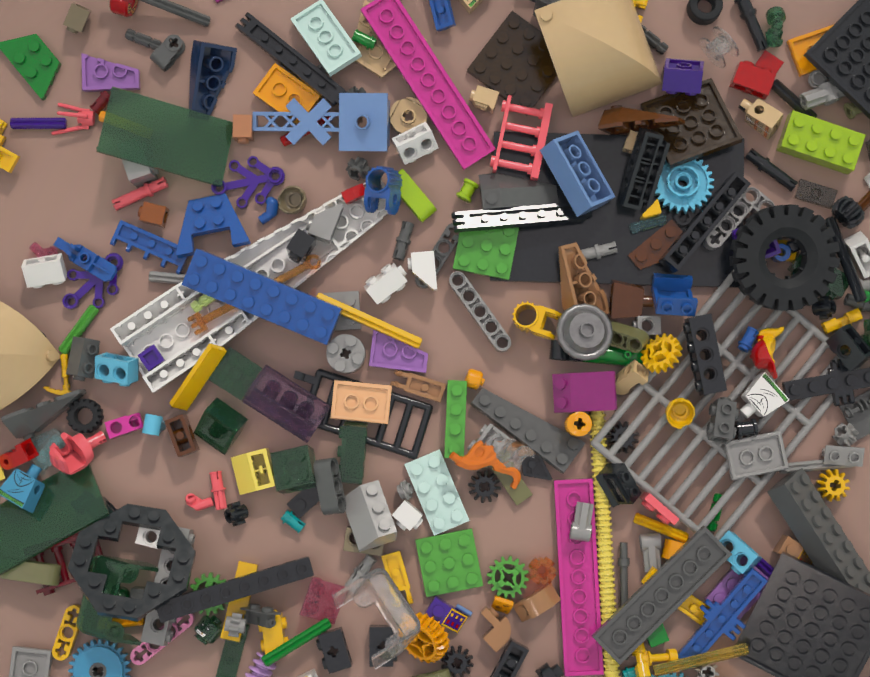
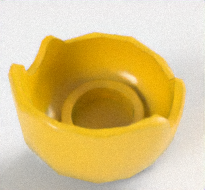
[665,398,695,429]

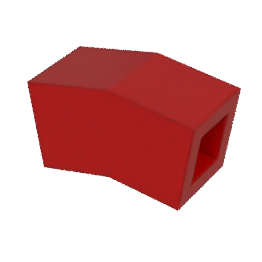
[341,183,365,205]

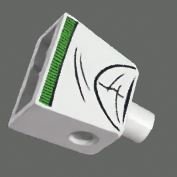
[739,372,789,419]

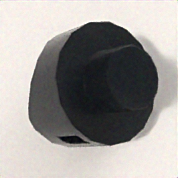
[535,662,564,677]

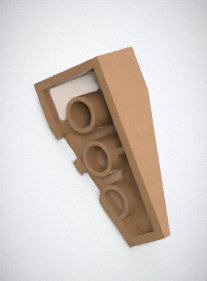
[558,242,610,314]

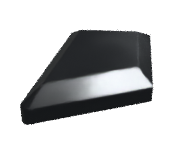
[520,454,552,480]

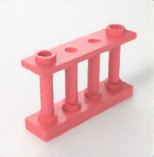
[490,95,553,181]

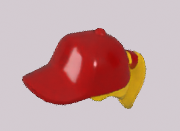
[750,326,784,380]

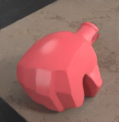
[49,431,107,475]

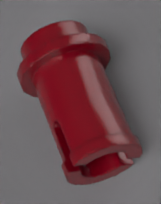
[90,90,113,115]

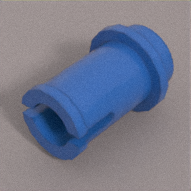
[738,326,759,353]

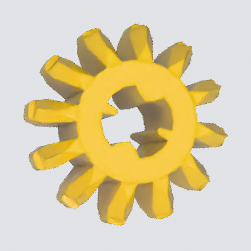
[816,469,850,502]

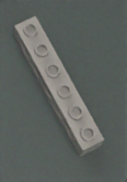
[141,527,195,646]

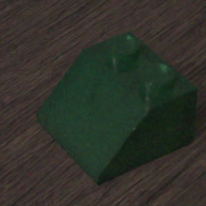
[194,398,248,455]

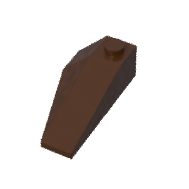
[598,105,685,135]

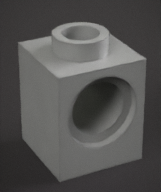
[632,316,661,336]

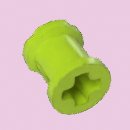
[456,178,479,203]

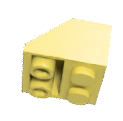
[231,448,277,495]

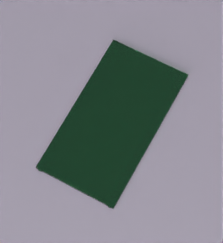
[96,86,233,187]
[0,464,109,575]

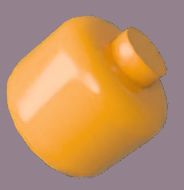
[465,369,485,390]

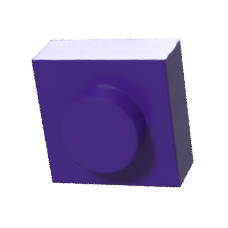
[138,344,166,372]

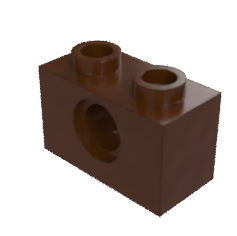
[164,414,200,457]

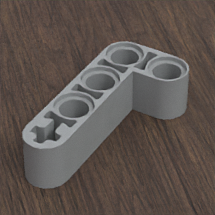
[703,187,775,250]

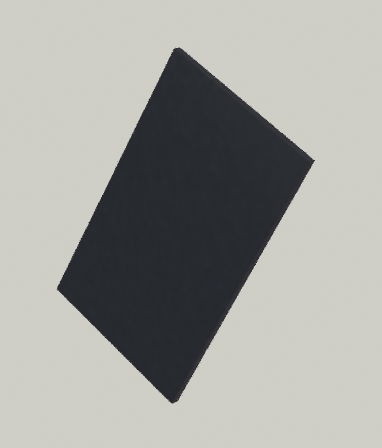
[490,131,744,288]

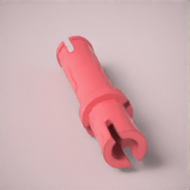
[112,176,169,211]

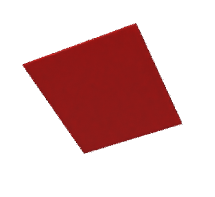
[755,50,784,74]

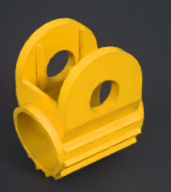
[512,301,562,340]

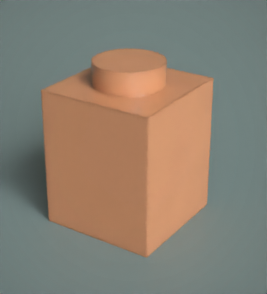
[232,114,254,144]

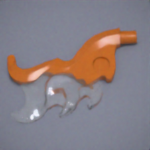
[449,433,535,489]

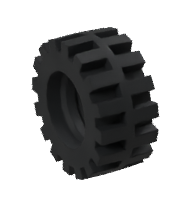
[66,399,104,433]

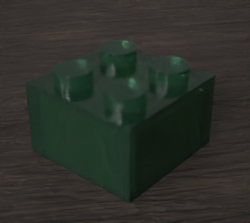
[208,347,265,401]
[270,445,317,494]

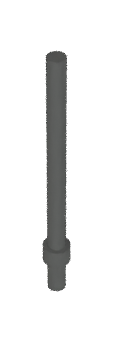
[618,542,630,660]

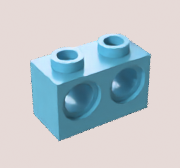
[95,352,139,387]
[719,530,762,575]

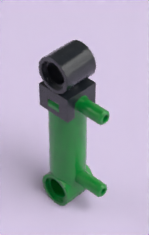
[549,340,645,366]

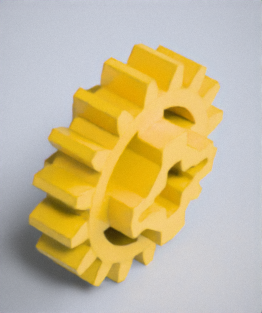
[640,333,683,374]

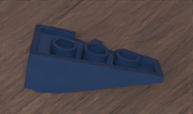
[189,40,237,121]

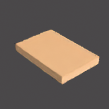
[330,380,392,424]

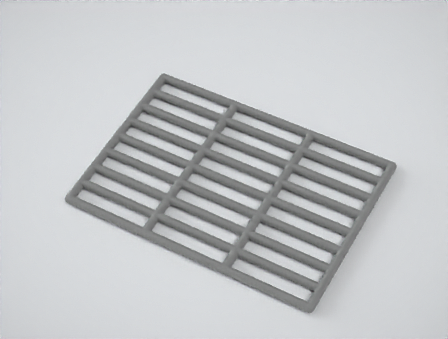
[591,269,861,540]

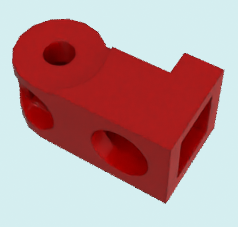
[0,438,39,470]

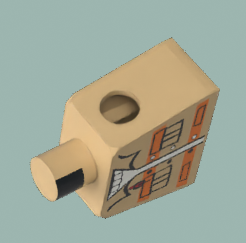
[738,99,783,140]

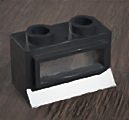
[596,463,642,507]

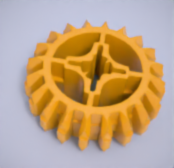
[398,612,450,664]

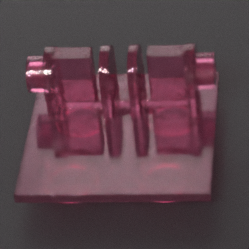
[299,577,347,624]

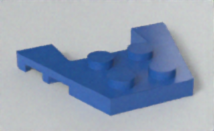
[176,193,251,258]

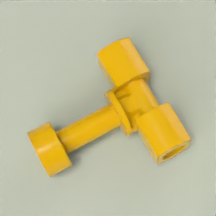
[821,308,863,351]
[632,642,678,677]

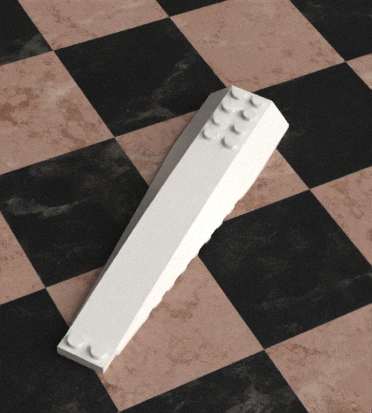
[110,180,388,393]

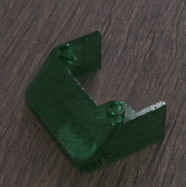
[76,555,159,646]

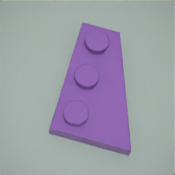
[81,53,140,92]
[369,329,428,373]

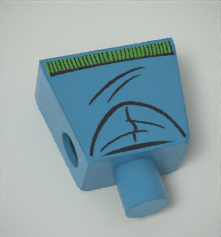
[0,463,45,514]

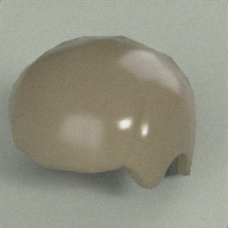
[278,185,307,214]

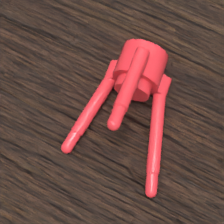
[51,103,95,135]

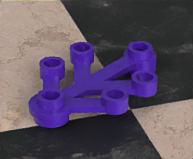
[211,156,285,209]
[62,253,124,309]

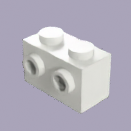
[21,253,67,288]
[392,499,423,531]

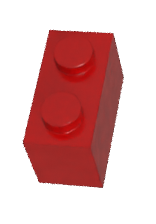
[729,61,776,100]

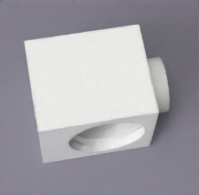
[135,527,160,549]

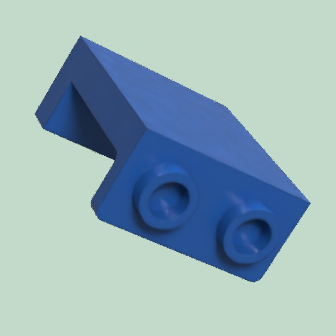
[651,273,698,317]

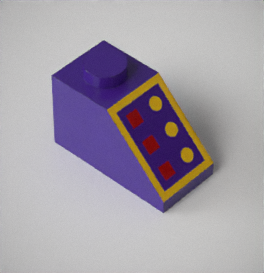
[425,595,468,633]

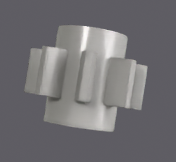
[832,423,859,447]
[224,613,247,637]
[694,659,719,677]

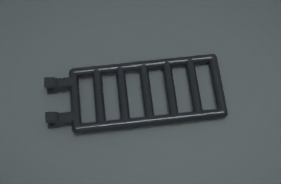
[284,369,433,459]

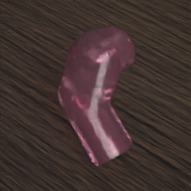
[29,242,58,257]

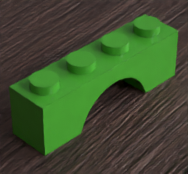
[444,380,467,458]

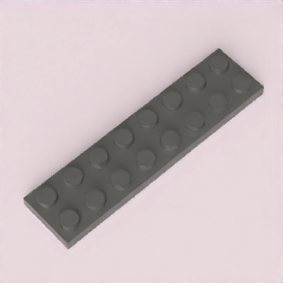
[591,525,732,665]

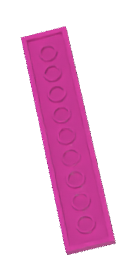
[360,0,496,170]
[553,478,604,676]

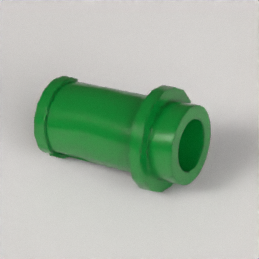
[352,29,377,50]

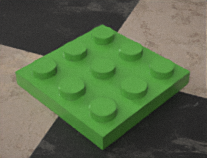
[453,227,519,280]
[415,528,483,597]

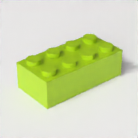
[776,110,866,175]

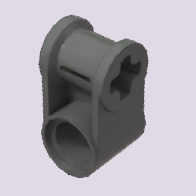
[150,34,186,72]

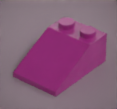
[552,371,617,413]

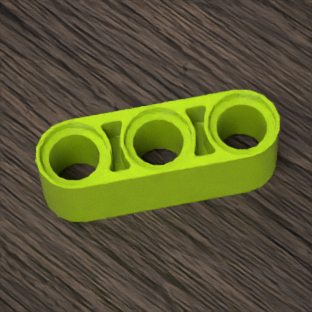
[398,169,437,223]

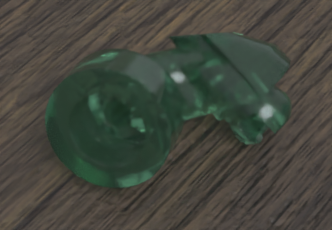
[765,6,786,47]

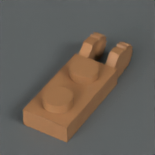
[390,370,446,403]

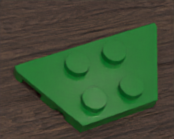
[0,34,61,101]

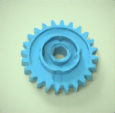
[654,159,714,214]

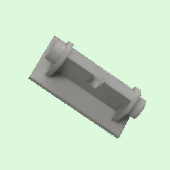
[822,445,865,467]

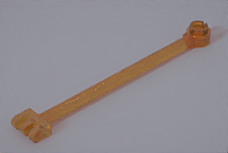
[187,254,321,335]

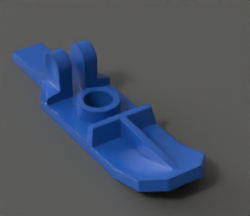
[53,237,117,282]

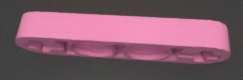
[130,613,195,665]

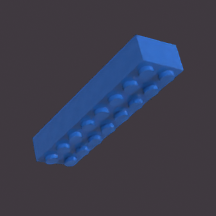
[182,248,343,345]

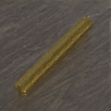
[653,643,749,677]

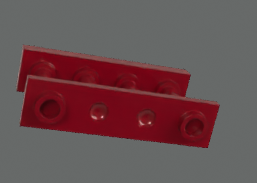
[24,532,116,596]

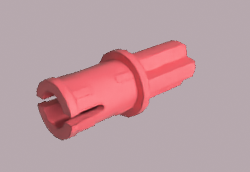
[209,471,227,510]

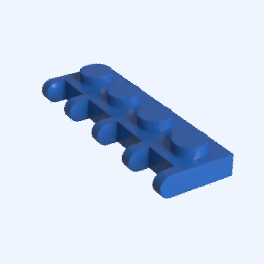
[110,220,189,274]

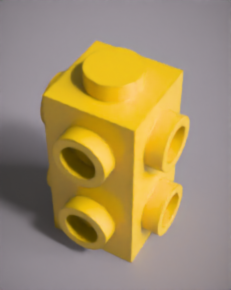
[258,610,289,655]

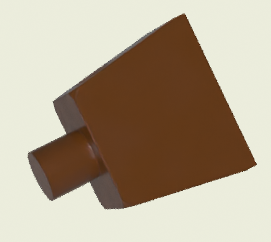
[608,280,654,319]

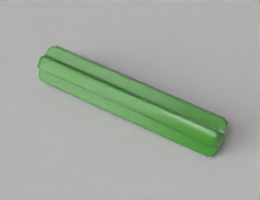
[58,305,99,354]

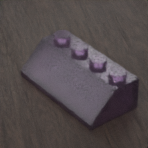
[242,365,331,443]

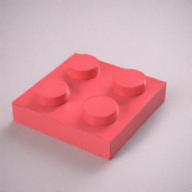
[639,492,679,525]

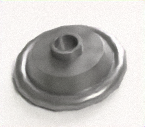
[556,303,613,361]

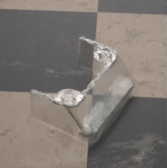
[332,568,421,670]

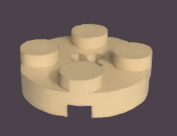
[390,97,427,134]

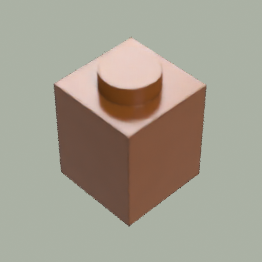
[138,202,170,228]

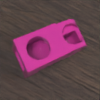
[104,413,143,440]

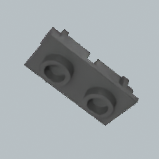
[240,604,281,628]

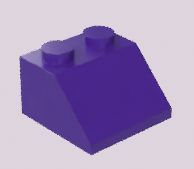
[662,58,704,96]

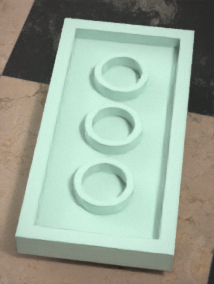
[291,0,362,77]
[404,449,470,536]

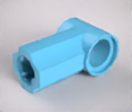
[142,414,166,436]

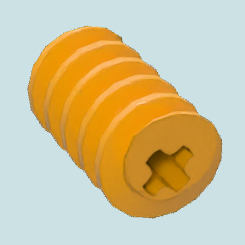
[564,412,592,436]

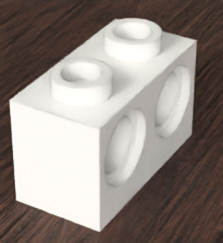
[392,122,439,165]

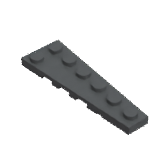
[470,388,585,474]

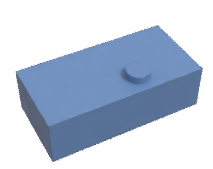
[540,131,615,217]

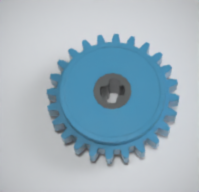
[68,638,132,677]

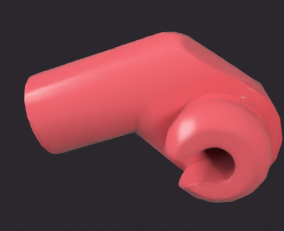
[185,493,214,511]

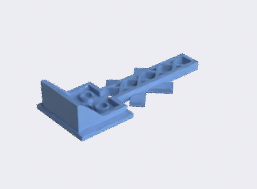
[253,93,390,152]

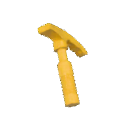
[43,354,72,395]

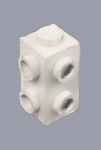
[364,263,407,305]

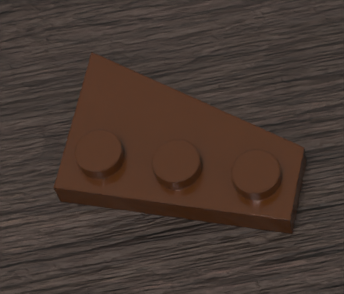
[628,219,683,270]

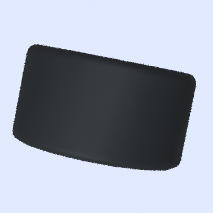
[687,0,723,25]

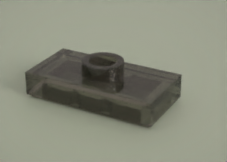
[794,179,838,209]

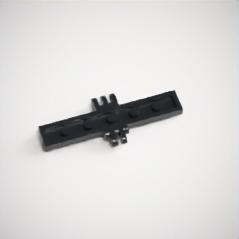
[782,359,870,407]

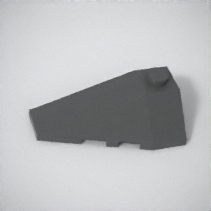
[478,173,558,210]
[1,389,86,440]

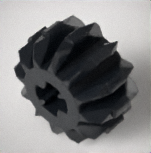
[831,196,865,229]
[606,421,639,453]
[468,470,501,503]
[441,645,474,677]

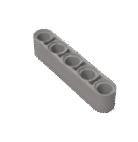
[449,271,511,352]

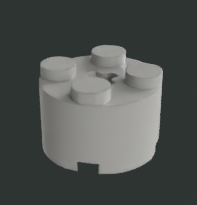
[326,334,366,374]

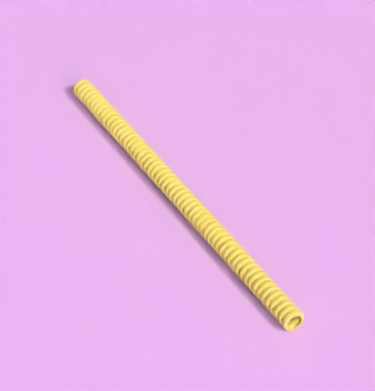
[589,411,621,677]

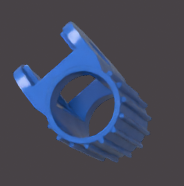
[364,166,403,215]

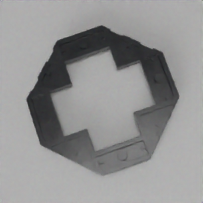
[68,504,196,622]

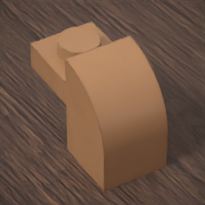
[513,583,561,622]
[481,606,511,653]

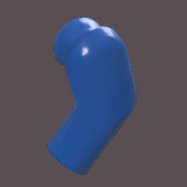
[258,197,279,225]

